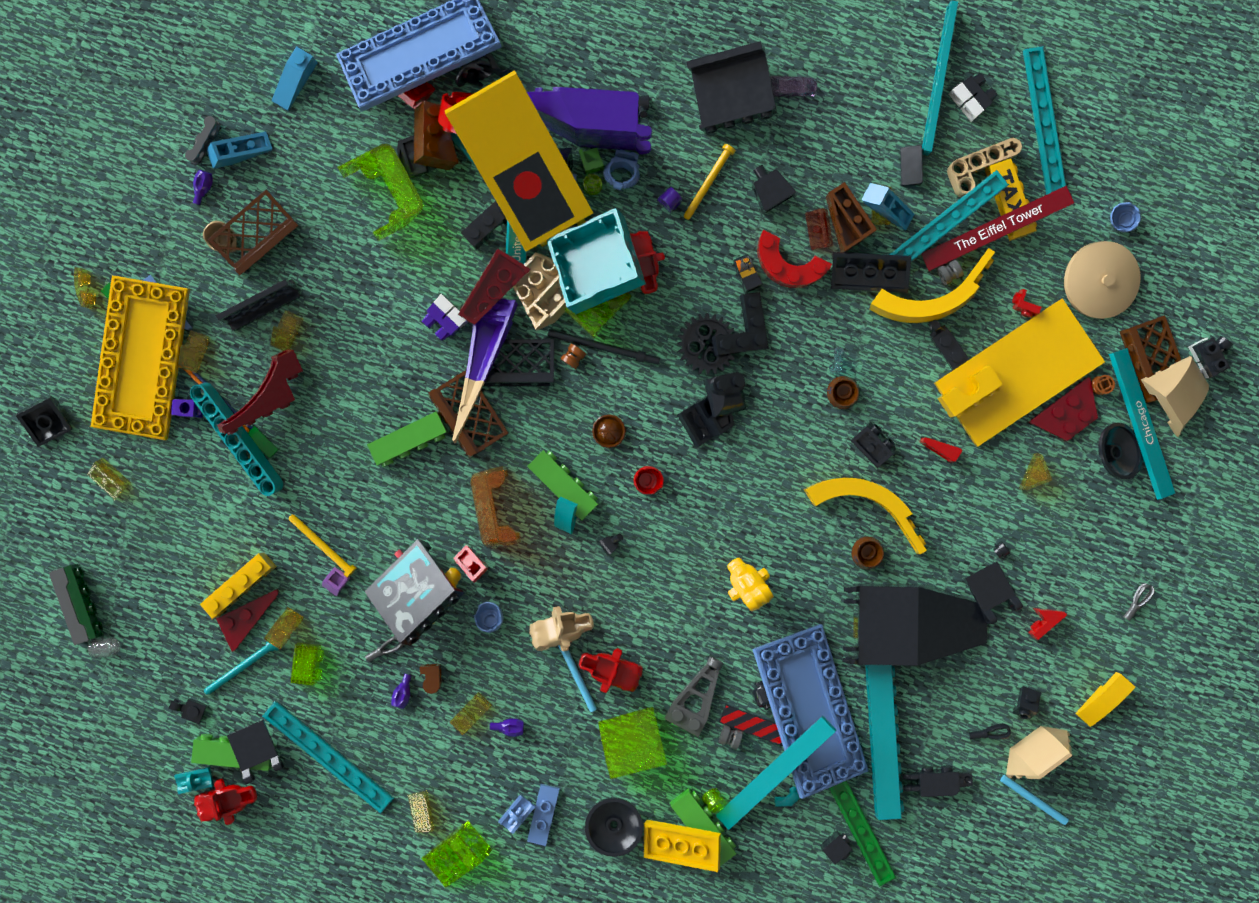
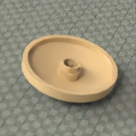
[1064,241,1140,319]

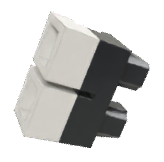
[949,73,998,122]
[1188,337,1231,378]

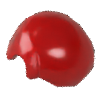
[633,466,664,495]

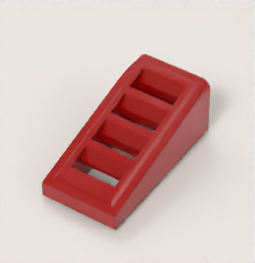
[919,438,963,463]

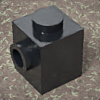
[820,830,852,865]

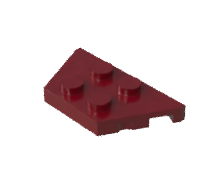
[1028,377,1098,441]

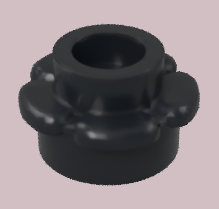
[993,541,1011,559]

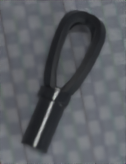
[969,723,1011,740]

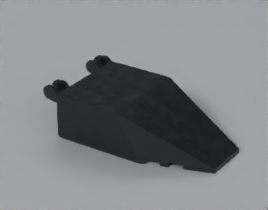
[843,583,987,666]

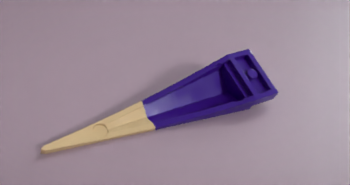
[452,298,518,443]

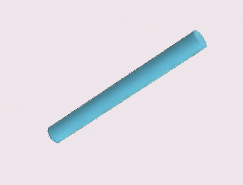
[558,645,597,712]
[1000,775,1069,825]

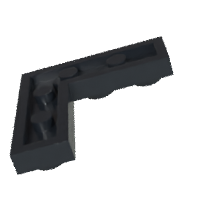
[712,292,769,356]

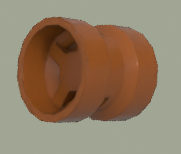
[560,343,586,370]
[1091,375,1115,395]

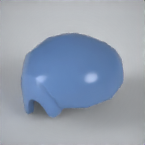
[1110,202,1141,233]
[474,602,504,633]

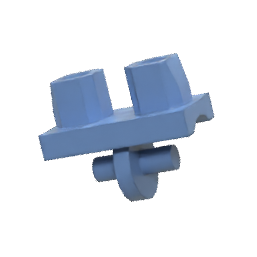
[498,794,535,834]

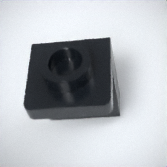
[1012,686,1041,719]

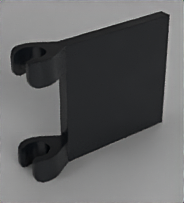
[964,561,1023,625]
[227,719,284,784]

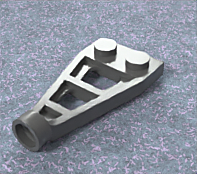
[664,656,724,737]

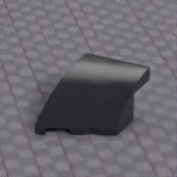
[677,396,734,447]

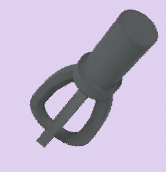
[1123,583,1155,621]
[365,636,404,662]

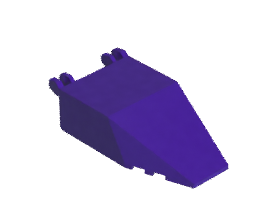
[525,87,652,155]

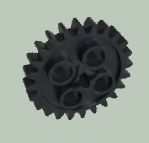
[676,313,736,376]

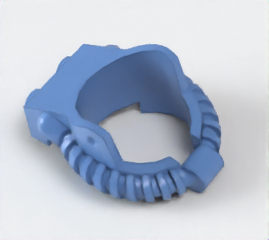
[603,149,640,190]

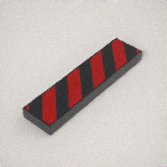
[719,703,783,746]

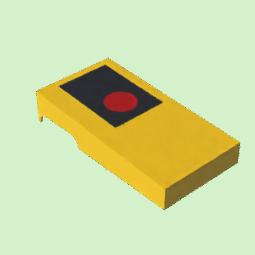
[445,70,593,251]

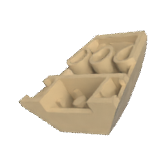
[513,252,568,330]
[1141,356,1209,437]
[1006,726,1072,779]

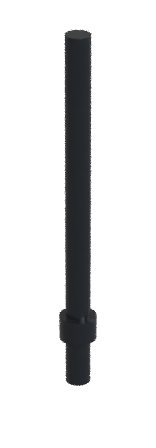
[548,329,660,365]

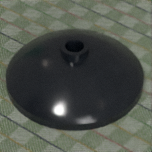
[1098,422,1143,480]
[585,797,643,857]

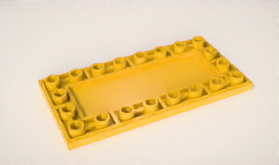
[90,275,190,440]
[934,298,1105,447]

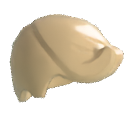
[203,221,236,254]

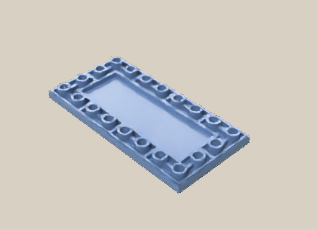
[336,0,502,112]
[752,624,869,799]

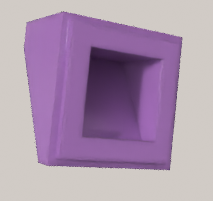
[322,567,350,596]

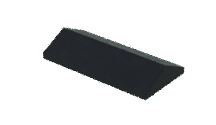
[831,252,912,293]

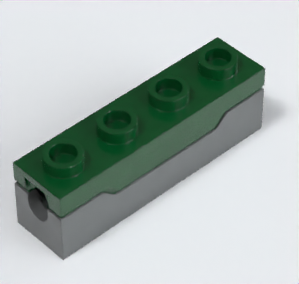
[49,564,103,645]

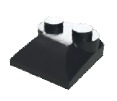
[703,372,746,418]
[15,396,73,447]

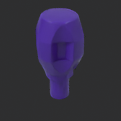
[193,170,213,205]
[391,674,412,709]
[490,718,524,737]

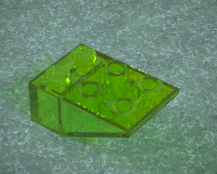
[564,292,632,338]
[421,821,492,888]

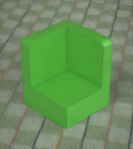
[579,148,604,175]

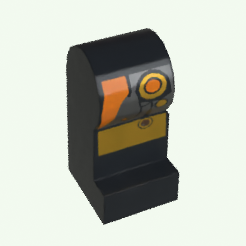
[733,254,762,293]

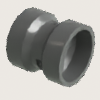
[937,260,964,285]
[718,725,743,750]

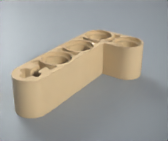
[947,138,1022,197]

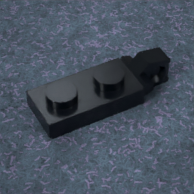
[927,320,969,371]

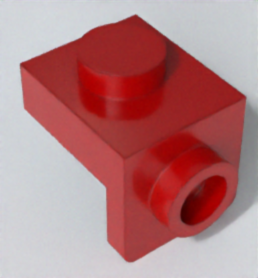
[1012,289,1042,318]

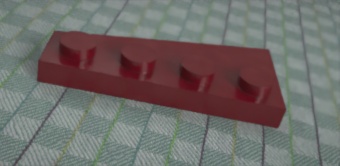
[457,249,531,325]

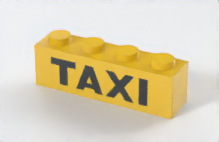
[985,158,1037,241]
[200,552,277,619]

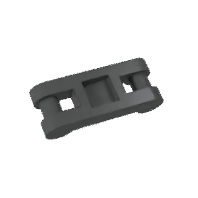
[185,116,221,165]

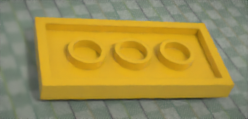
[644,819,721,872]

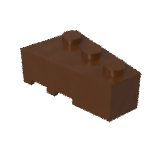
[414,101,459,170]
[825,182,877,252]

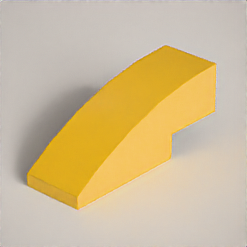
[1075,672,1135,727]

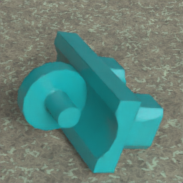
[174,767,214,794]

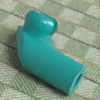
[775,787,800,807]

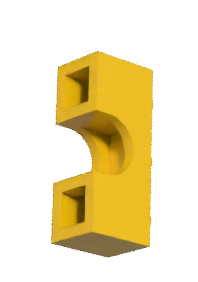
[937,365,1003,418]

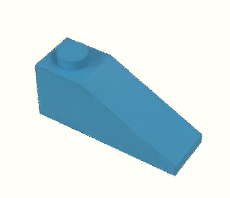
[271,46,318,111]
[207,132,272,169]
[862,183,914,230]

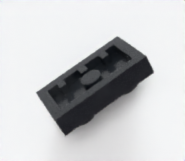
[851,422,896,468]

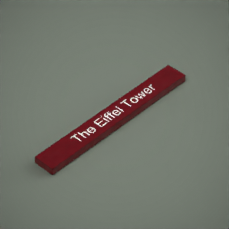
[921,186,1074,271]

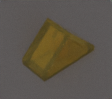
[1019,453,1052,490]

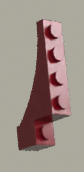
[217,349,303,435]

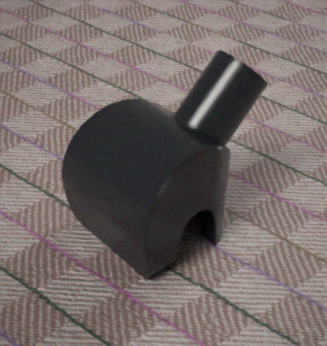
[638,95,649,118]
[598,533,623,556]

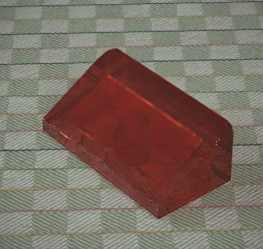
[805,208,833,250]

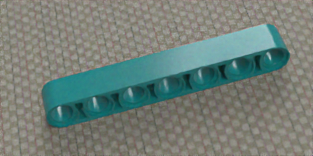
[190,383,283,496]

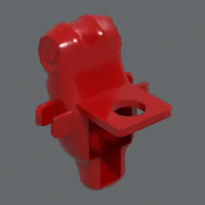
[630,231,665,294]
[579,648,643,693]
[194,779,257,825]

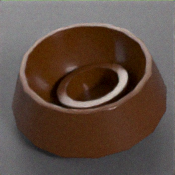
[827,376,860,409]
[592,414,626,448]
[851,536,884,570]

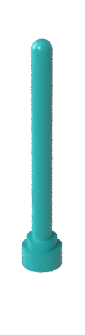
[204,634,284,695]

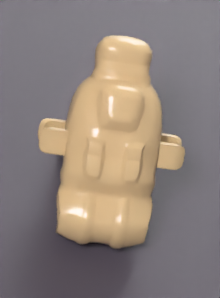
[529,606,594,651]

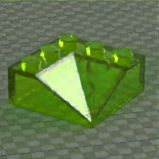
[598,707,668,779]

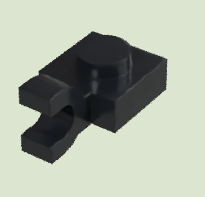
[168,698,207,724]

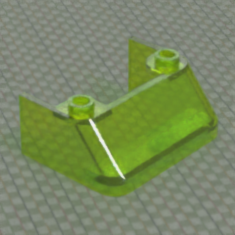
[337,144,423,241]

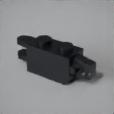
[903,765,973,797]

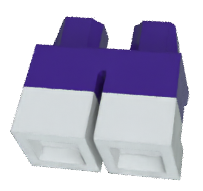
[422,294,468,341]

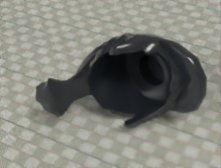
[455,53,512,87]

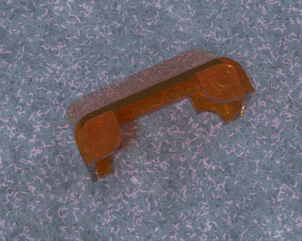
[470,466,521,547]

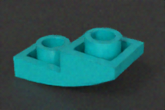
[554,497,578,534]

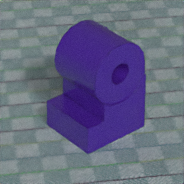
[657,187,682,214]
[171,399,203,418]

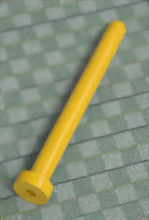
[684,144,736,220]
[289,514,357,578]

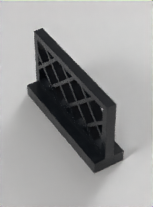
[215,279,302,331]
[483,339,554,387]

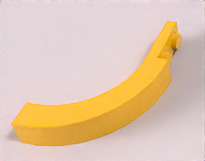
[869,248,995,323]
[804,478,927,554]

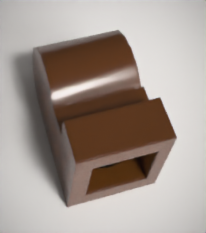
[420,664,442,694]

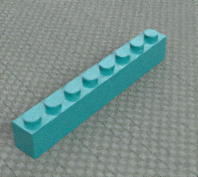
[865,665,904,820]

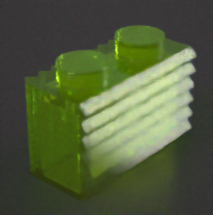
[290,643,324,686]

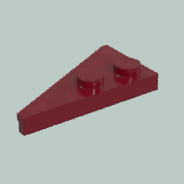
[216,589,280,652]

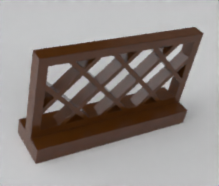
[207,189,298,276]
[1119,315,1181,403]
[428,370,509,459]

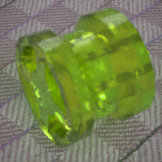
[583,174,602,196]
[702,788,726,813]

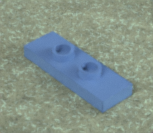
[527,784,560,846]

